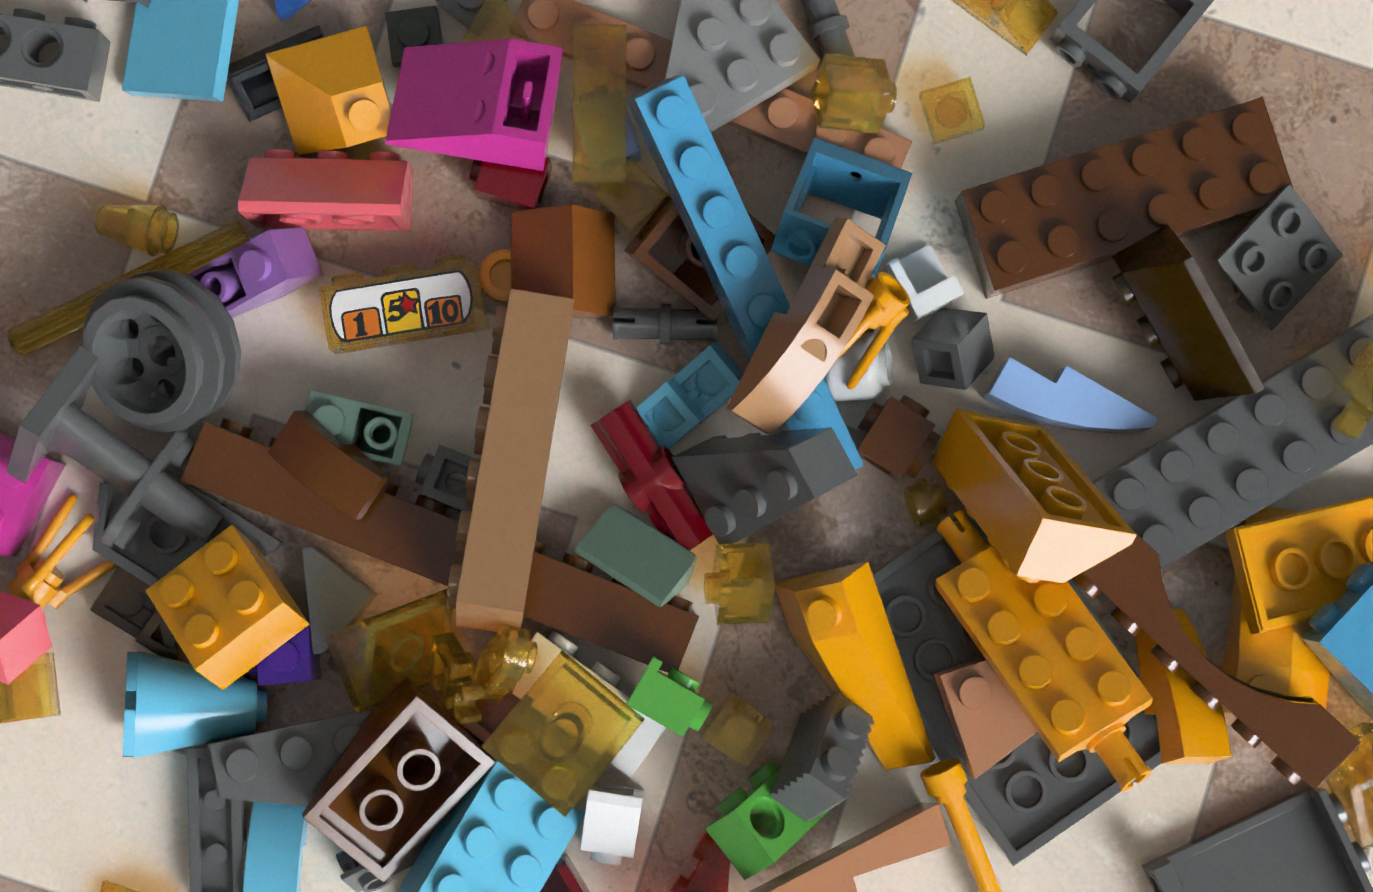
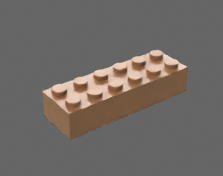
[447,289,574,636]

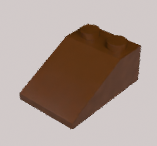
[302,675,495,883]

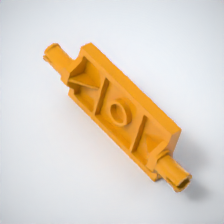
[936,510,1153,792]

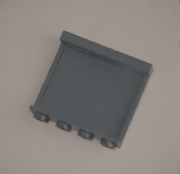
[1142,786,1373,892]

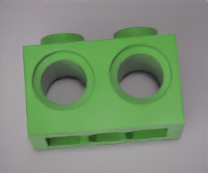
[705,759,832,880]

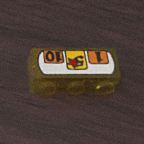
[319,255,490,355]

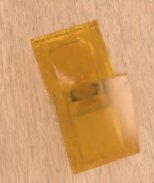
[951,0,1058,56]

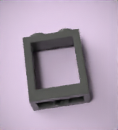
[1050,0,1214,103]

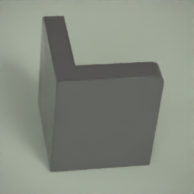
[912,308,994,390]

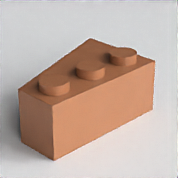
[933,656,1037,779]

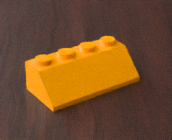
[932,408,1137,583]

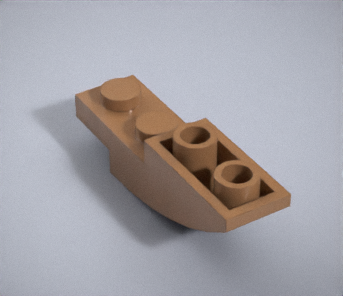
[726,217,886,435]

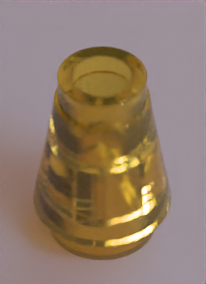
[95,204,179,256]

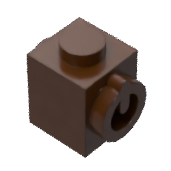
[856,395,941,481]

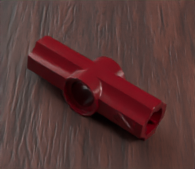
[591,400,713,551]

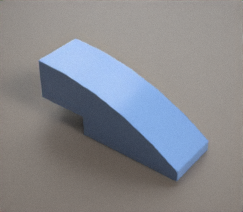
[983,357,1159,433]

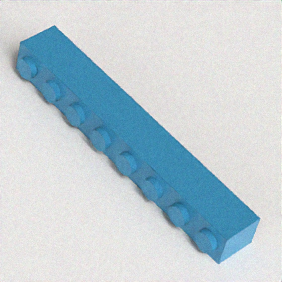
[626,75,864,470]

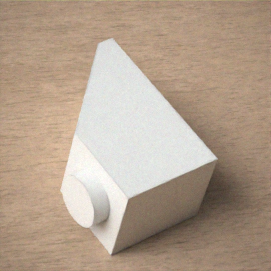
[580,782,644,865]

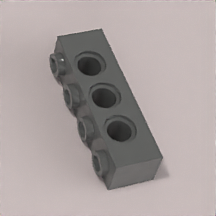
[0,9,111,102]

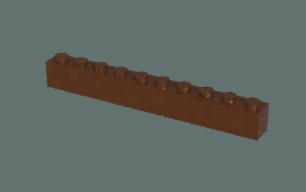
[181,418,699,673]

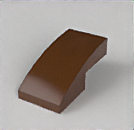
[268,411,388,520]

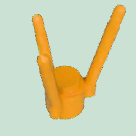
[837,272,911,390]
[7,494,118,609]

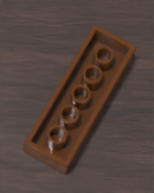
[954,97,1293,299]

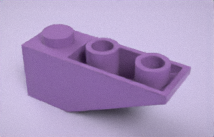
[188,227,324,318]

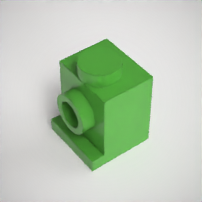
[626,656,714,737]

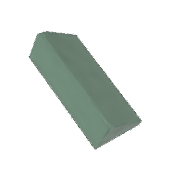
[575,504,697,608]

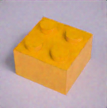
[145,525,309,690]

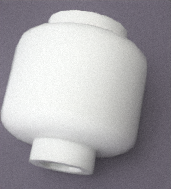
[824,332,893,401]

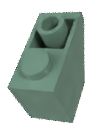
[305,390,415,467]

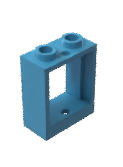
[771,137,913,278]

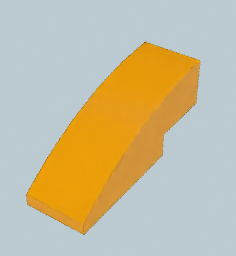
[1136,609,1232,764]

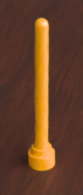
[920,758,1002,892]

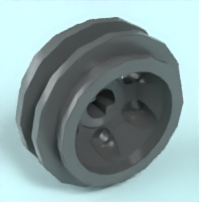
[82,268,241,433]

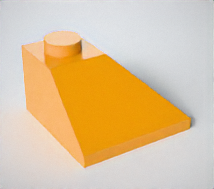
[265,25,392,155]

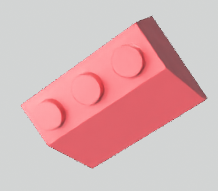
[238,149,414,232]

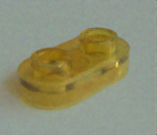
[474,624,537,702]

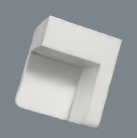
[883,246,964,324]

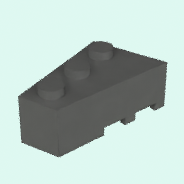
[672,427,858,550]
[206,709,371,807]

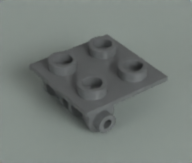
[1215,183,1343,330]

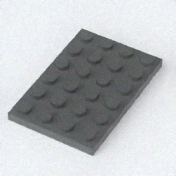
[873,510,1162,866]

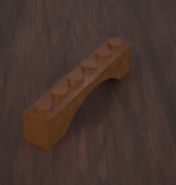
[1072,535,1362,790]

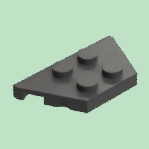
[92,448,283,586]

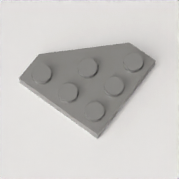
[665,0,820,132]

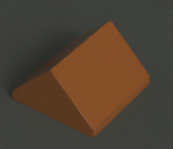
[510,204,616,318]

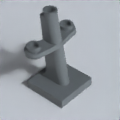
[6,346,224,549]

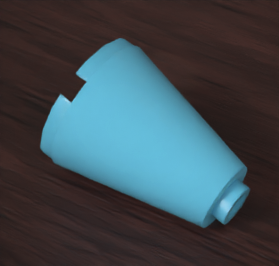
[123,651,267,758]

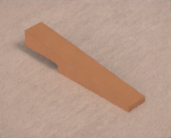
[749,802,951,892]

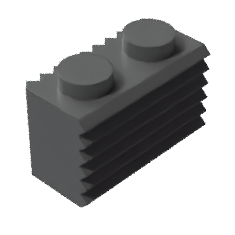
[771,692,875,822]

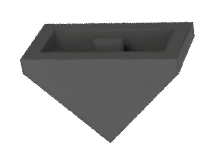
[302,547,377,654]

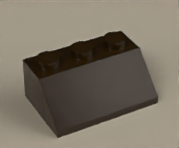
[1112,224,1265,401]

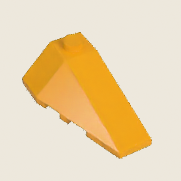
[1222,507,1330,714]
[774,561,935,770]

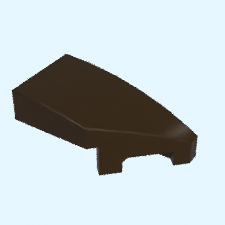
[90,566,178,660]

